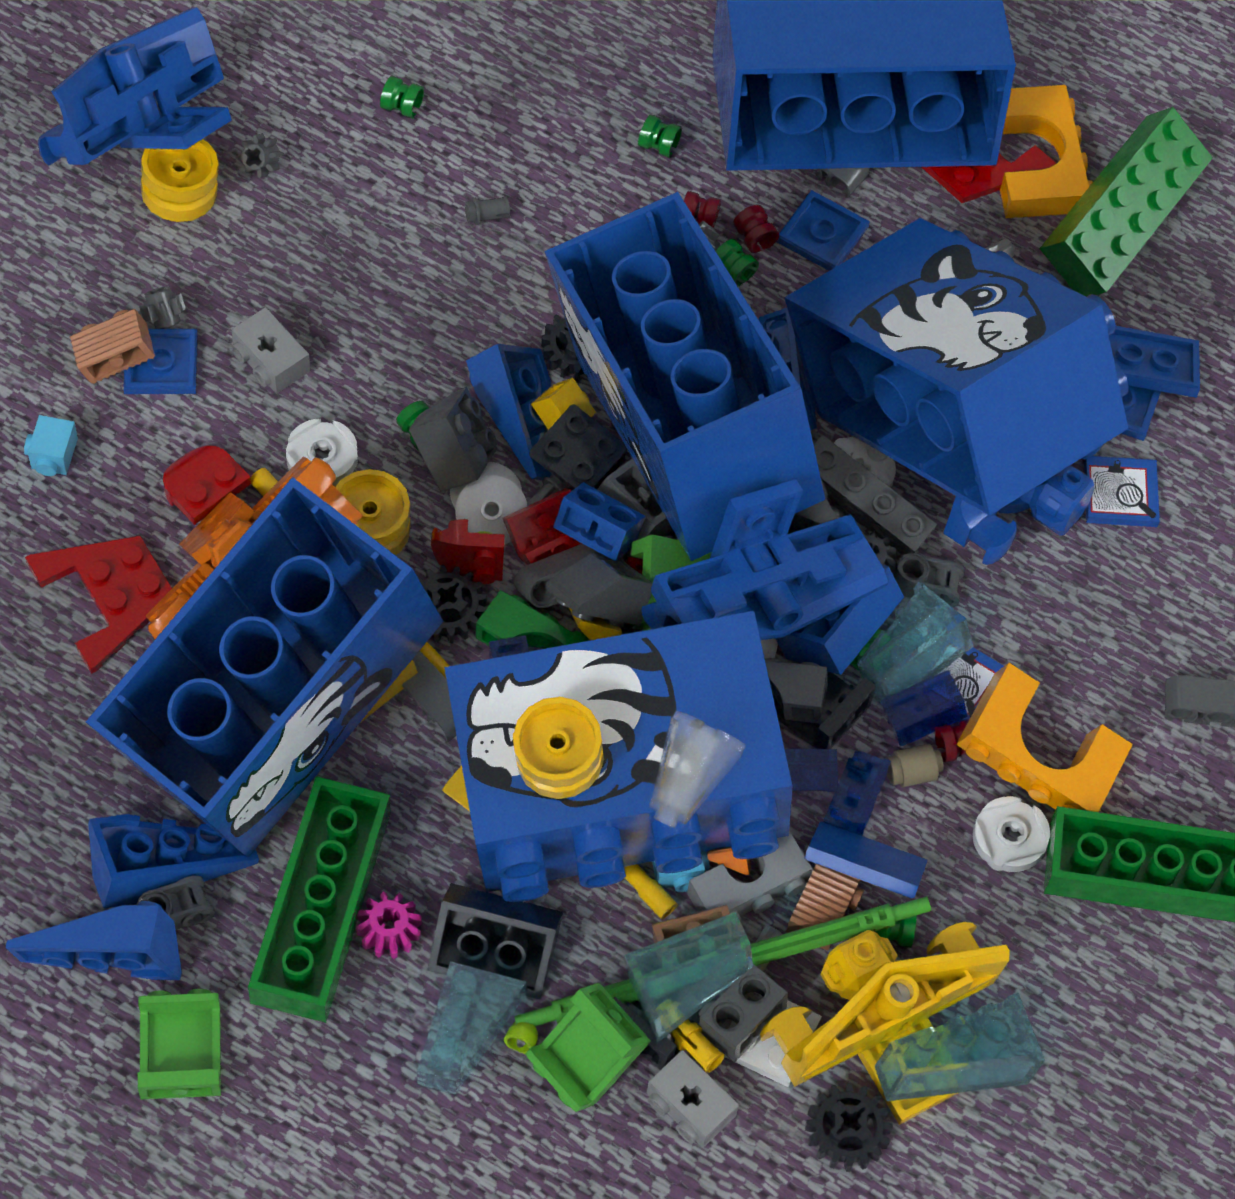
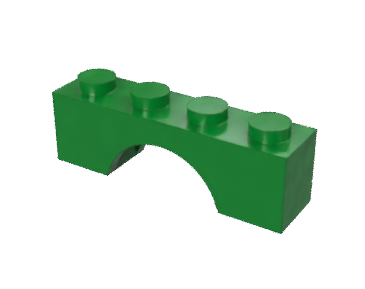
[476,590,590,656]

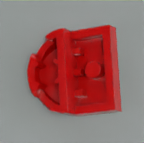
[163,446,251,525]
[502,488,582,565]
[431,519,505,584]

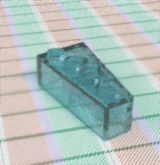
[874,993,1045,1101]

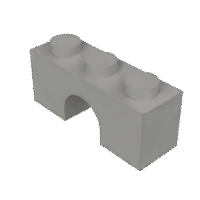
[687,831,813,926]

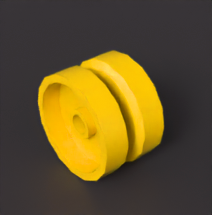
[141,139,218,222]
[336,469,411,556]
[513,697,604,799]

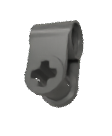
[893,553,965,608]
[137,876,215,930]

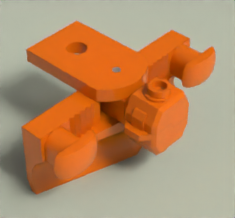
[146,456,363,639]

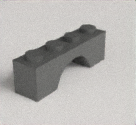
[765,658,828,723]

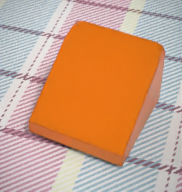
[707,847,751,875]

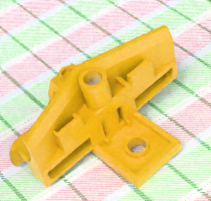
[760,922,1010,1125]

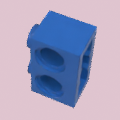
[553,482,646,562]

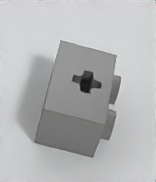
[231,307,310,394]
[647,1050,739,1148]

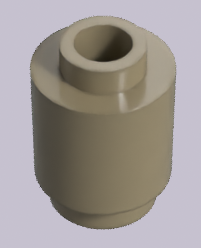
[885,744,943,788]

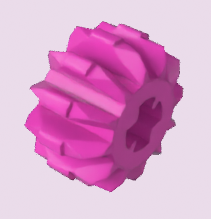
[356,891,422,960]

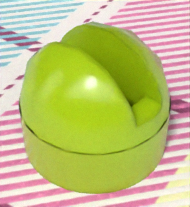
[504,1022,538,1054]

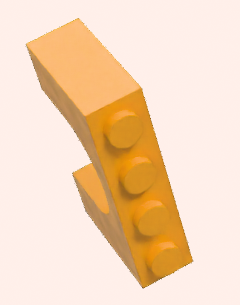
[1000,85,1093,218]
[956,663,1133,812]

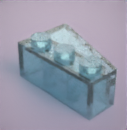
[857,581,974,711]
[625,912,753,1042]
[417,962,527,1096]

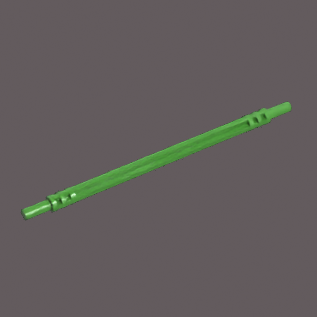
[514,896,931,1026]

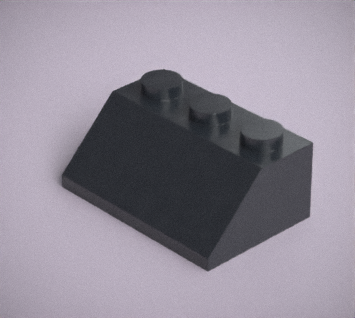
[427,883,563,1000]

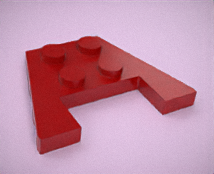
[921,145,1057,203]
[25,536,172,674]

